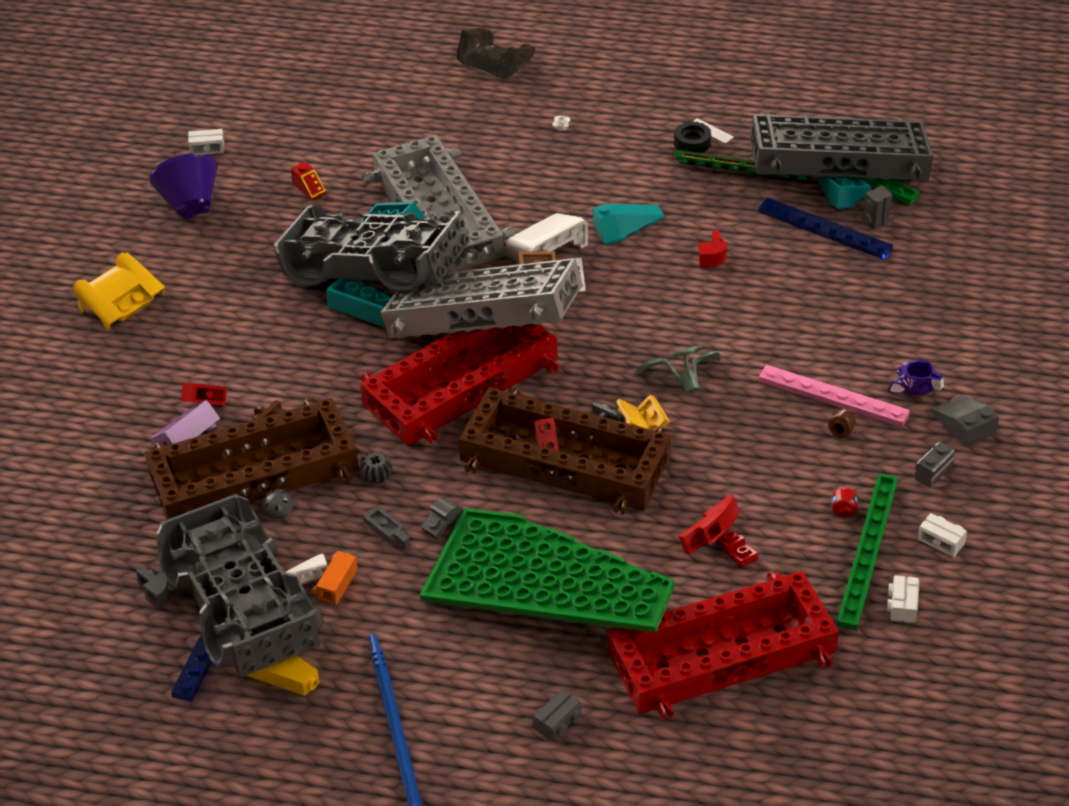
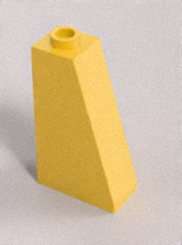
[234,655,320,696]

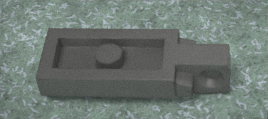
[363,506,411,550]

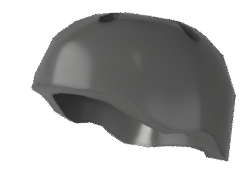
[261,489,294,519]

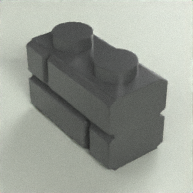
[863,186,892,229]
[914,441,955,487]
[533,689,582,741]

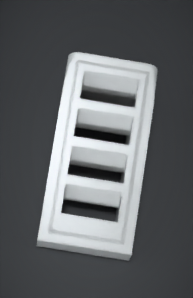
[286,554,327,585]

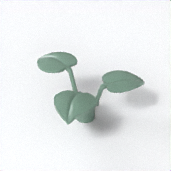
[635,346,721,392]

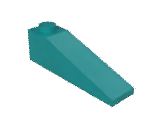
[815,176,871,210]

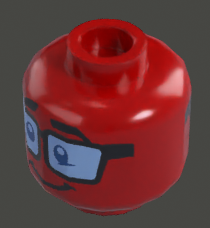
[832,487,858,517]

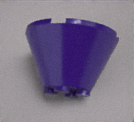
[149,153,218,219]

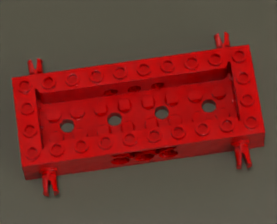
[360,307,560,446]
[607,569,839,720]

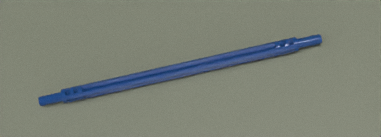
[369,634,422,806]

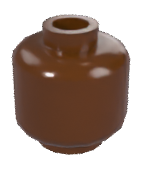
[828,409,856,438]

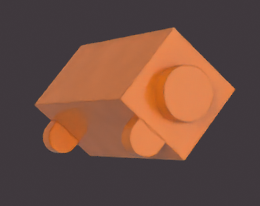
[311,551,358,605]

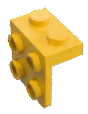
[616,394,670,431]

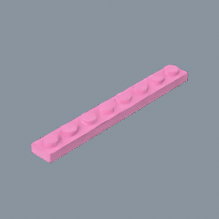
[759,365,910,428]

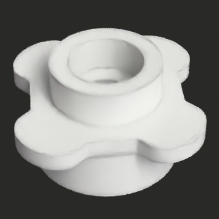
[552,116,570,131]

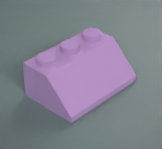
[150,400,220,447]

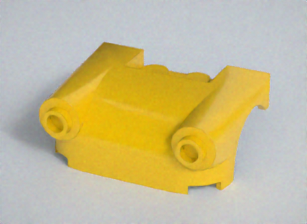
[73,253,165,331]

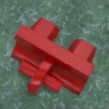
[534,418,560,452]

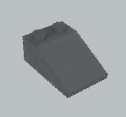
[930,395,999,447]

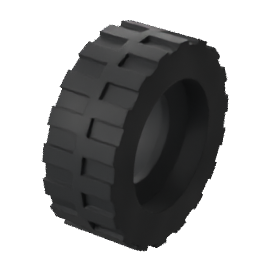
[674,121,712,153]

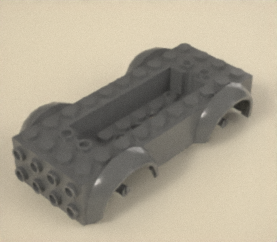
[273,206,470,291]
[157,494,324,678]

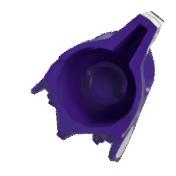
[888,359,944,395]

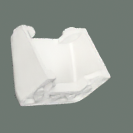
[506,213,588,264]

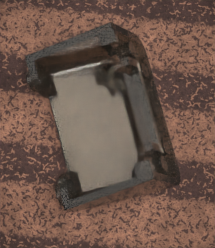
[457,27,535,79]

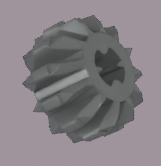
[359,451,393,484]

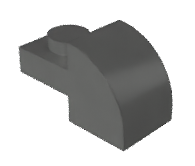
[420,498,463,539]
[136,566,170,609]

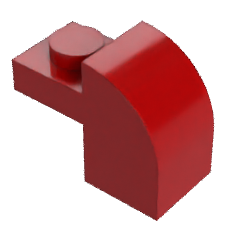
[698,230,728,268]

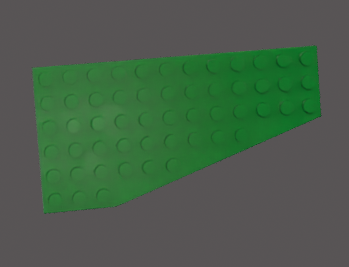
[420,508,675,633]

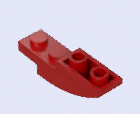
[678,494,740,555]

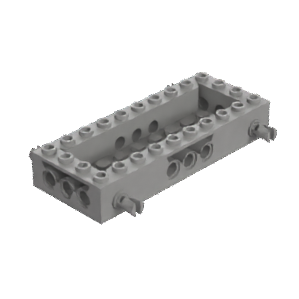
[362,135,515,273]
[381,258,583,339]

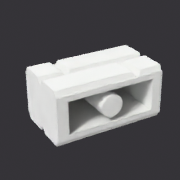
[188,129,224,155]
[917,513,967,557]
[887,575,919,623]

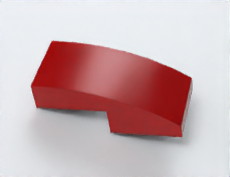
[717,530,759,568]

